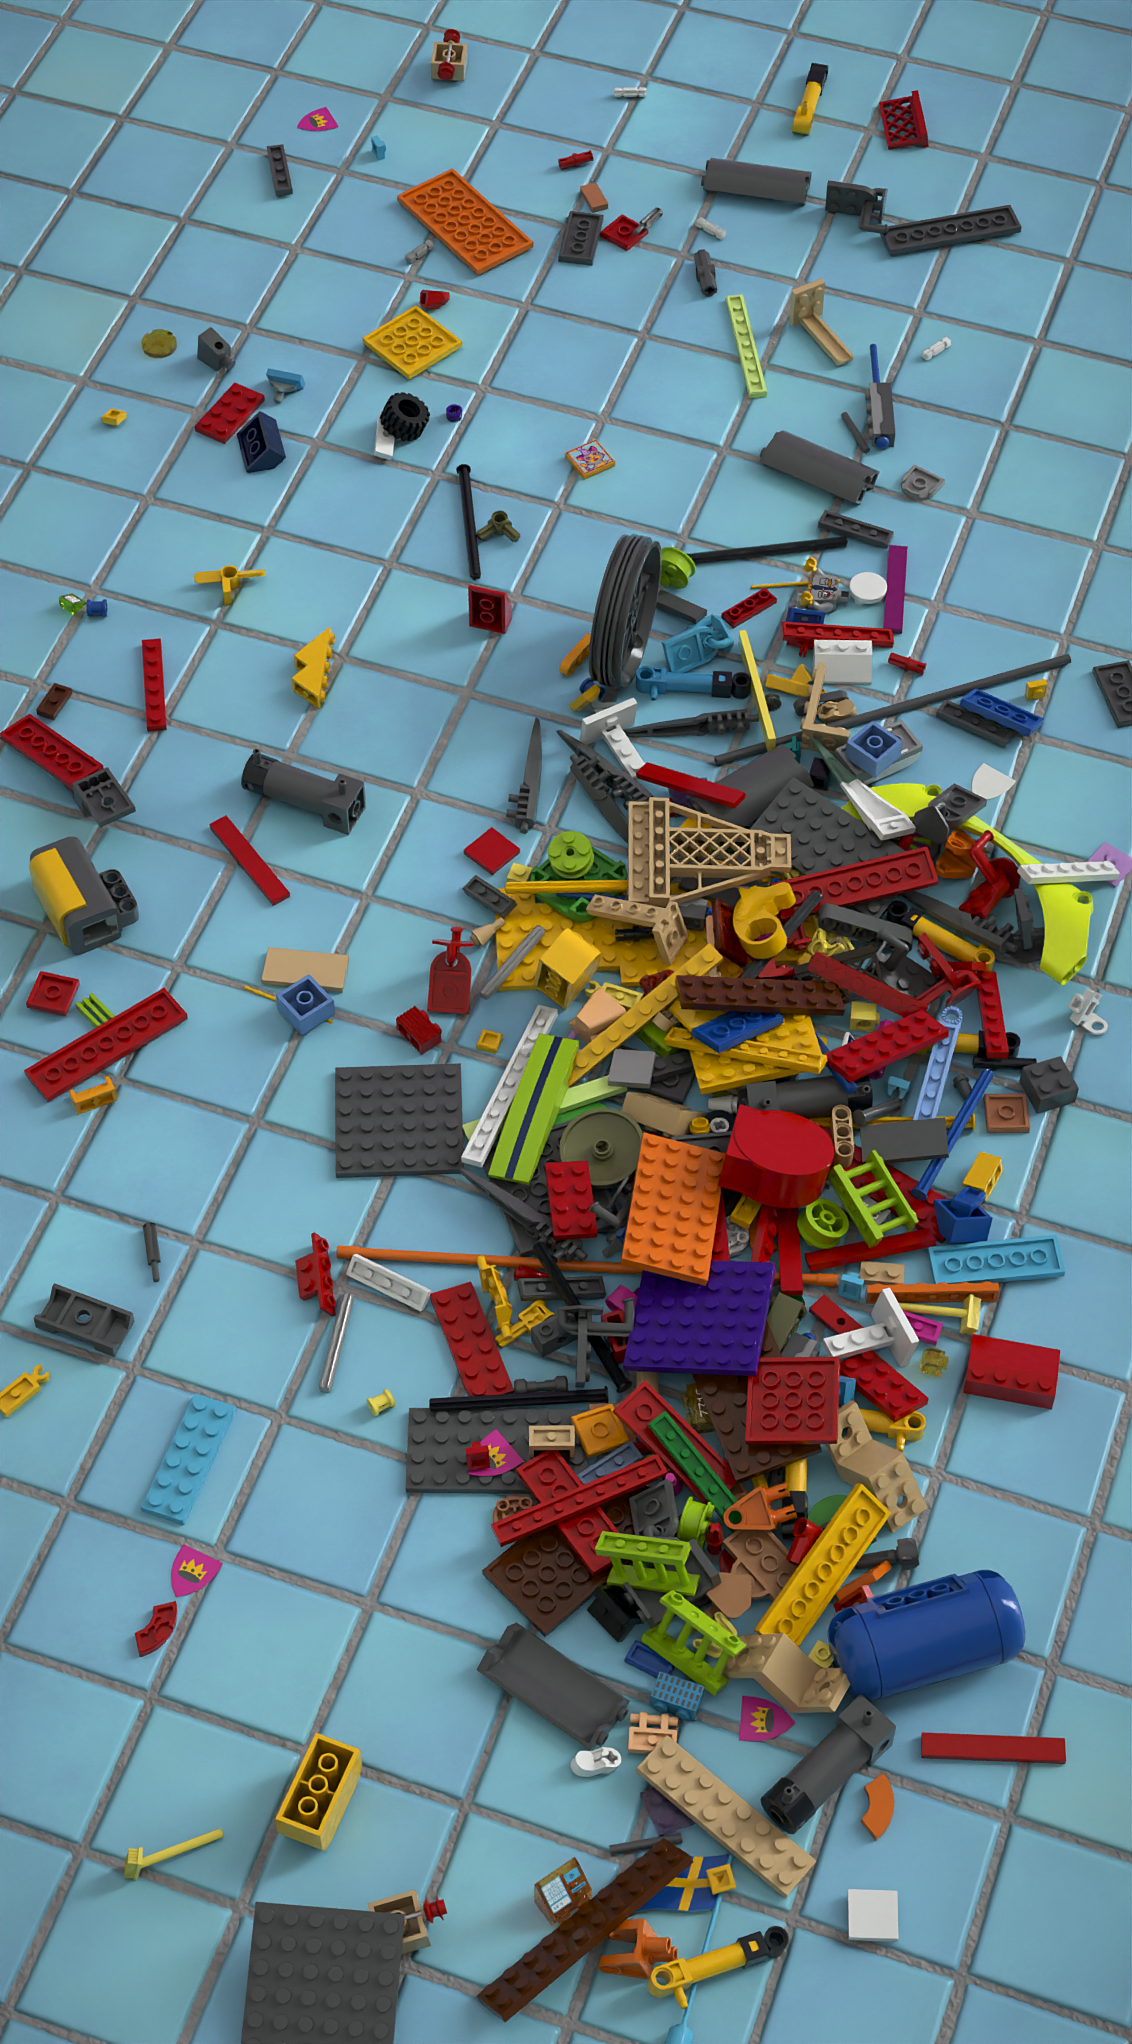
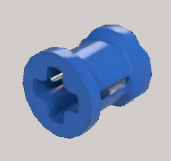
[86,599,108,616]
[579,678,605,701]

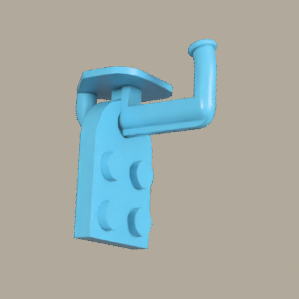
[662,613,734,673]

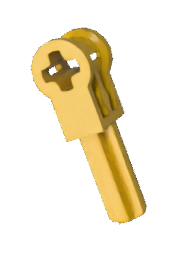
[495,1300,556,1348]

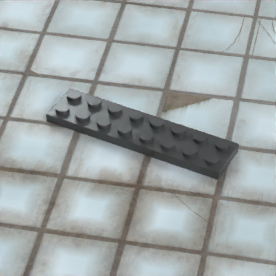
[880,205,1022,256]

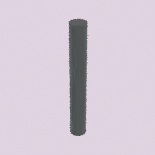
[841,412,870,453]
[609,1833,682,1855]

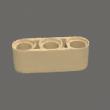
[830,1105,854,1168]

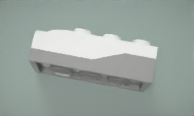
[835,720,923,785]

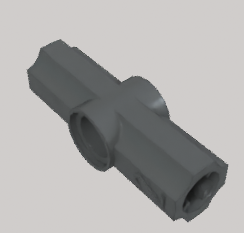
[694,249,717,297]

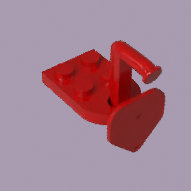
[958,830,1021,920]
[427,927,474,1014]
[915,933,982,1013]

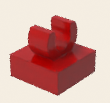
[465,1441,490,1471]

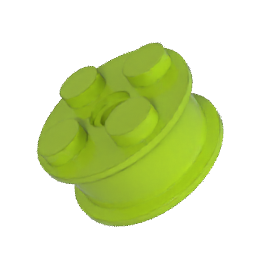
[660,547,696,589]
[548,831,594,879]
[797,1198,849,1249]
[676,1496,715,1550]

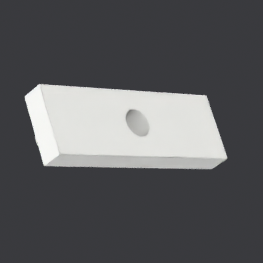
[373,412,395,460]

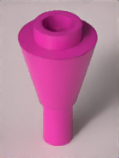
[661,1473,683,1496]

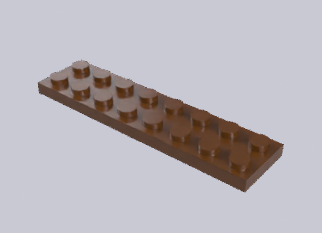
[675,975,845,1016]

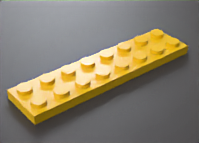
[754,1483,891,1647]

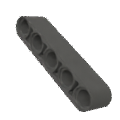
[818,903,913,952]

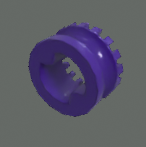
[446,404,462,422]

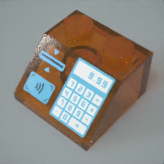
[534,1857,592,1926]

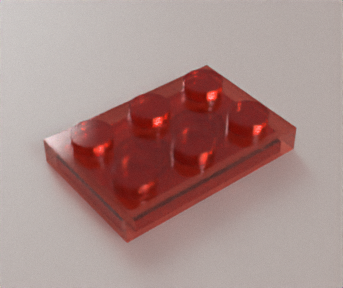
[711,898,748,968]

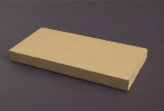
[261,947,349,992]

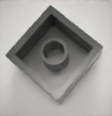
[1019,1056,1079,1114]

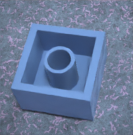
[845,720,903,778]
[276,974,335,1035]

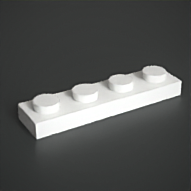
[346,1254,432,1311]

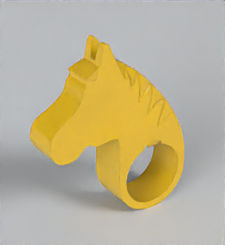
[733,882,796,959]

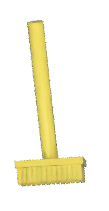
[898,1294,981,1336]
[124,1828,223,1880]

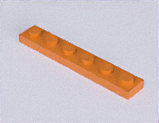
[865,1281,999,1304]

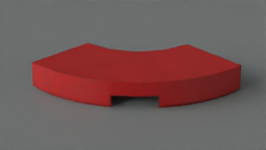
[135,1601,178,1657]

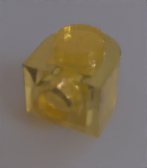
[919,1347,949,1378]

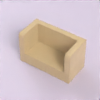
[529,1425,575,1458]

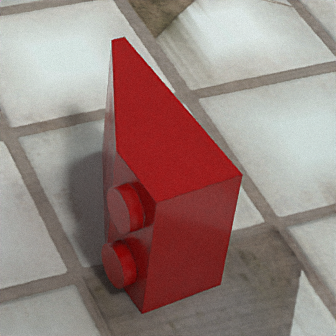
[468,585,512,634]

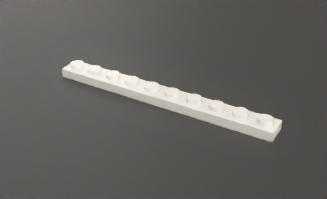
[461,1005,558,1168]

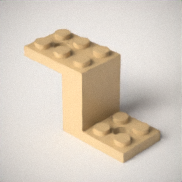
[825,1400,927,1533]
[722,1633,850,1713]

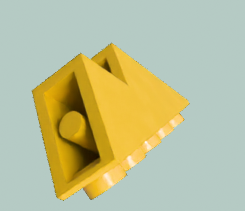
[291,627,335,709]

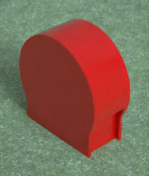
[718,1104,834,1208]

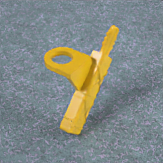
[765,664,826,698]

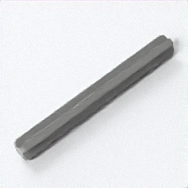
[480,925,545,1000]
[319,1294,354,1393]

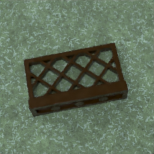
[793,944,885,1004]

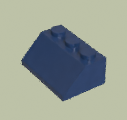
[237,411,286,473]

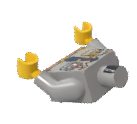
[800,557,849,613]

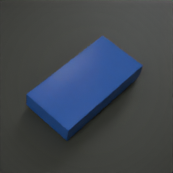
[950,1186,987,1214]
[624,1640,675,1678]

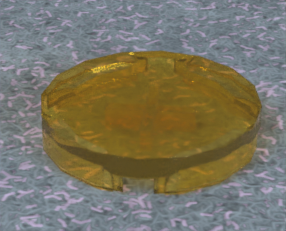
[141,329,177,358]

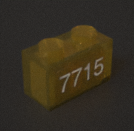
[682,1383,715,1434]

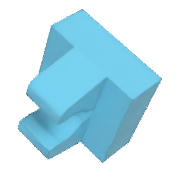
[888,1075,912,1100]
[838,1272,864,1301]

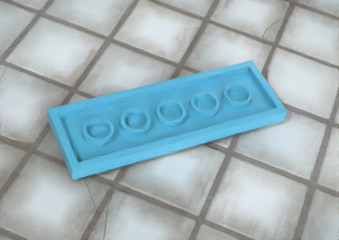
[927,1235,1065,1284]
[141,1393,237,1525]

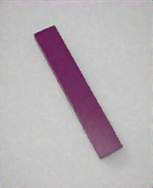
[883,545,908,634]

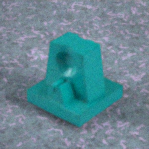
[782,736,801,763]

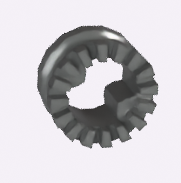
[765,693,782,711]

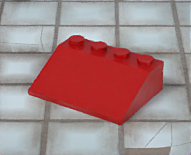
[963,1334,1060,1410]

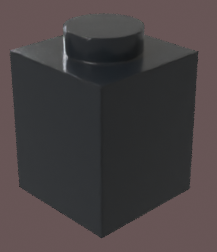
[809,757,832,791]

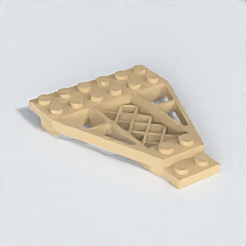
[628,797,792,907]

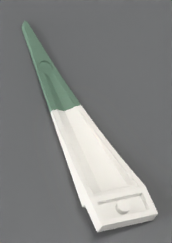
[812,737,916,841]

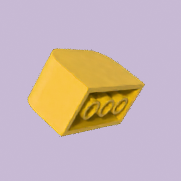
[533,928,602,1010]
[275,1733,362,1851]

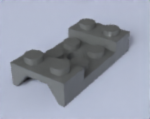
[34,1283,135,1357]

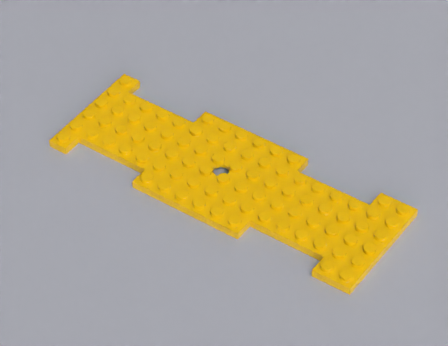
[495,883,817,991]

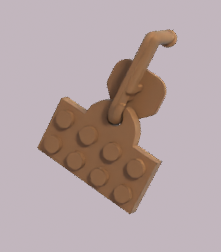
[691,1529,798,1634]

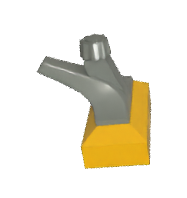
[569,684,615,714]

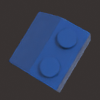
[934,1199,993,1244]

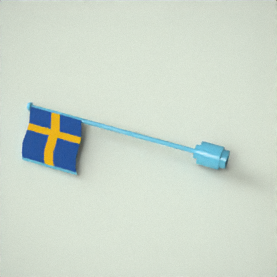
[637,1852,736,2044]

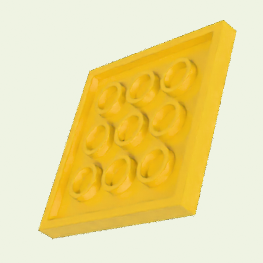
[362,305,462,380]

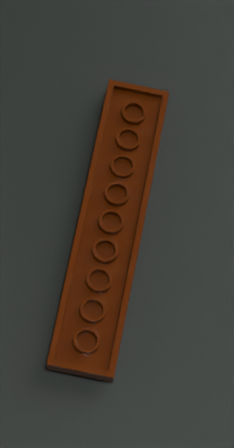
[477,1838,693,2022]

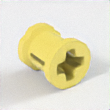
[366,1389,396,1417]

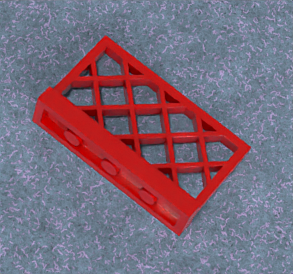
[879,90,929,150]

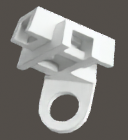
[1068,989,1108,1035]

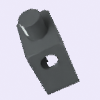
[197,327,236,371]

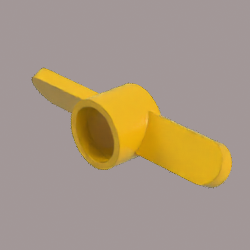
[194,565,265,589]

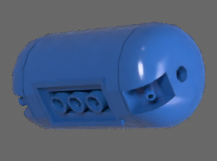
[827,1570,1026,1702]

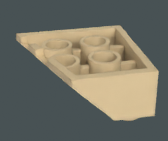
[622,1092,708,1138]

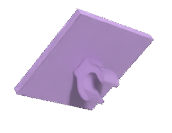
[1087,842,1132,888]

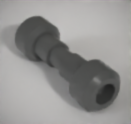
[514,1375,568,1394]

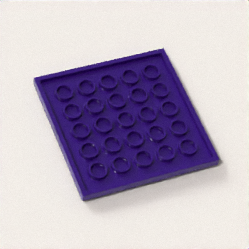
[623,1261,776,1376]

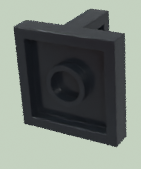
[587,1585,643,1642]

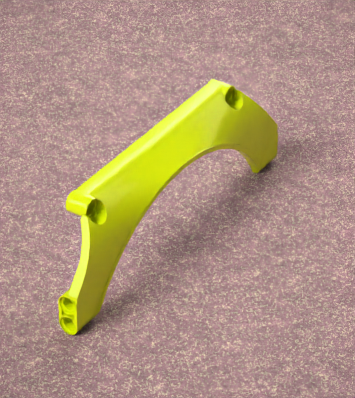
[841,783,1094,985]

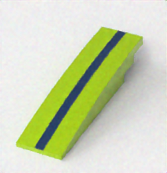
[488,1033,579,1185]

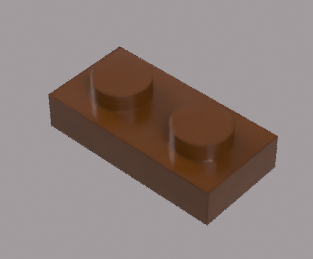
[36,683,72,720]

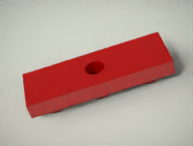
[721,588,777,629]
[809,1295,864,1335]

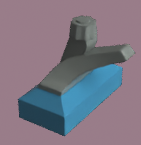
[266,368,305,403]

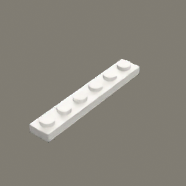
[1017,861,1120,884]

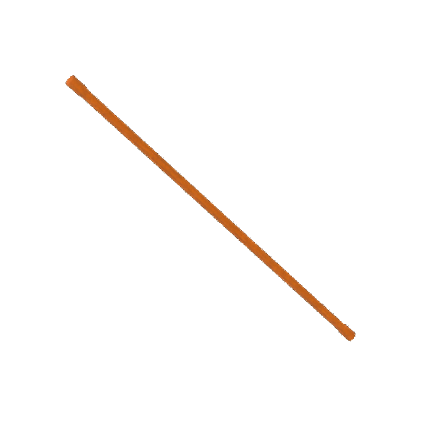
[337,1245,838,1287]

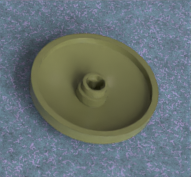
[560,1108,643,1189]

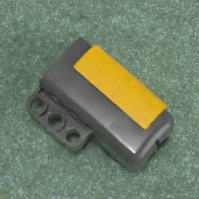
[29,837,139,955]

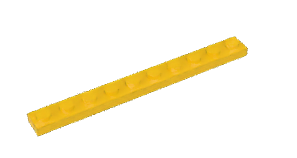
[568,943,723,1089]

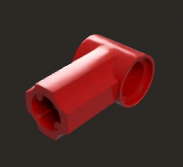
[786,1518,824,1566]

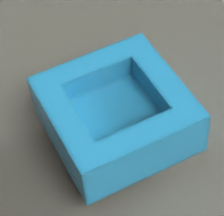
[371,135,386,160]

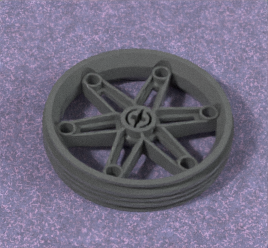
[589,534,662,688]

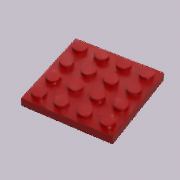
[745,1357,840,1445]

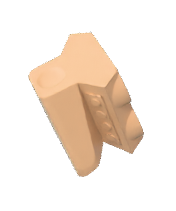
[568,987,626,1045]

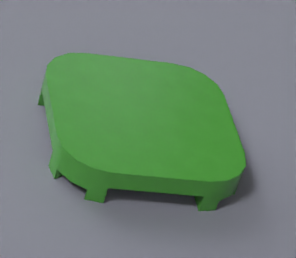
[531,839,628,923]

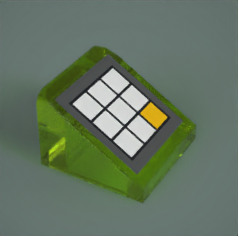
[59,593,86,614]

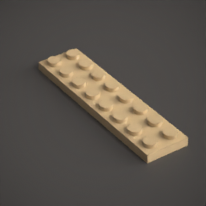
[635,1735,817,1899]

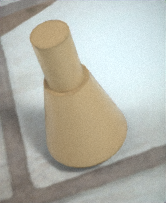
[470,917,506,947]

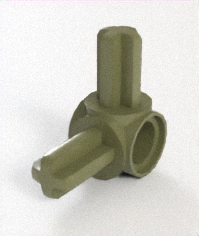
[476,510,520,542]

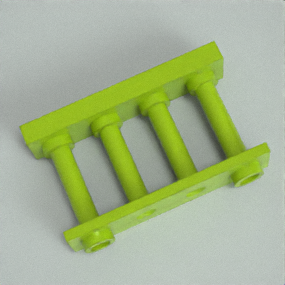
[828,1150,919,1248]
[595,1531,701,1596]
[641,1590,747,1696]

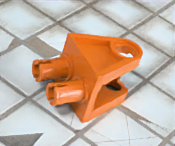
[934,828,988,879]
[723,1482,797,1530]
[598,1918,678,1980]

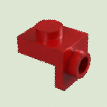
[782,923,812,951]

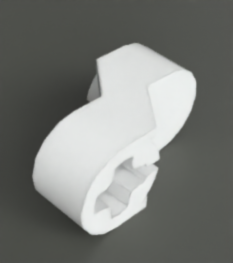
[570,1747,621,1777]

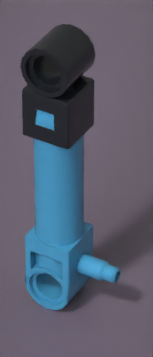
[636,666,751,701]

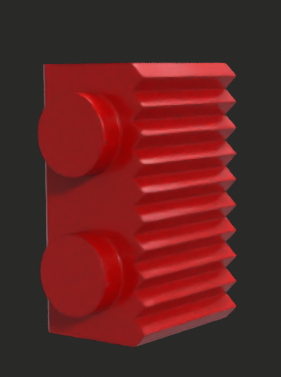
[396,1006,442,1055]

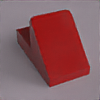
[755,957,795,980]
[948,961,986,986]

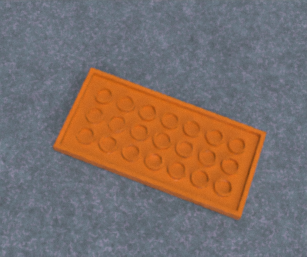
[397,168,533,275]
[620,1133,726,1286]

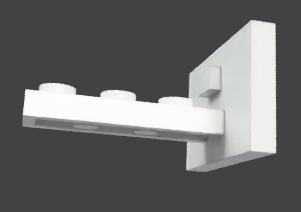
[580,697,645,780]
[821,1288,919,1367]

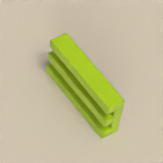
[76,993,115,1028]

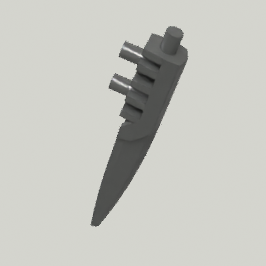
[623,709,759,737]
[506,718,542,834]
[557,730,653,810]
[570,754,628,844]
[901,891,1018,954]
[458,1168,588,1262]

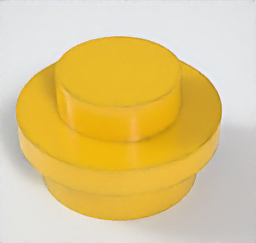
[690,1117,711,1134]

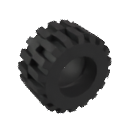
[380,392,430,441]

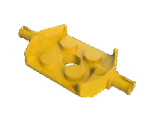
[476,1255,513,1341]

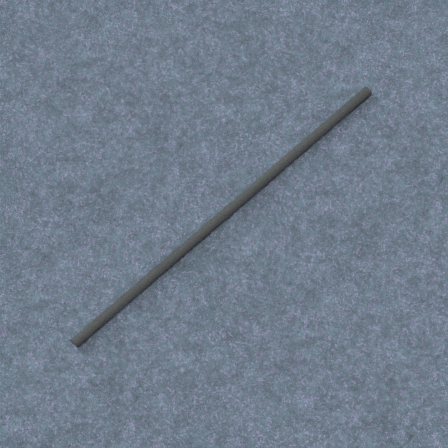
[714,654,1071,766]

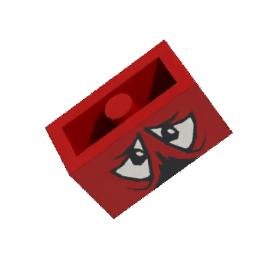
[601,1309,629,1364]

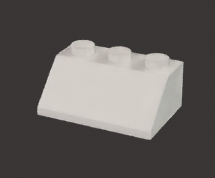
[813,640,872,685]

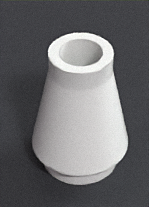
[708,1094,739,1115]

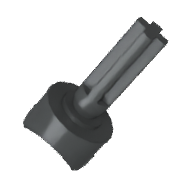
[855,1538,919,1571]

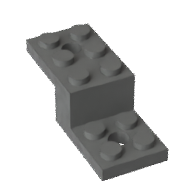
[62,757,136,828]

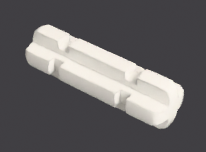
[614,87,646,97]
[696,217,726,240]
[921,337,951,361]

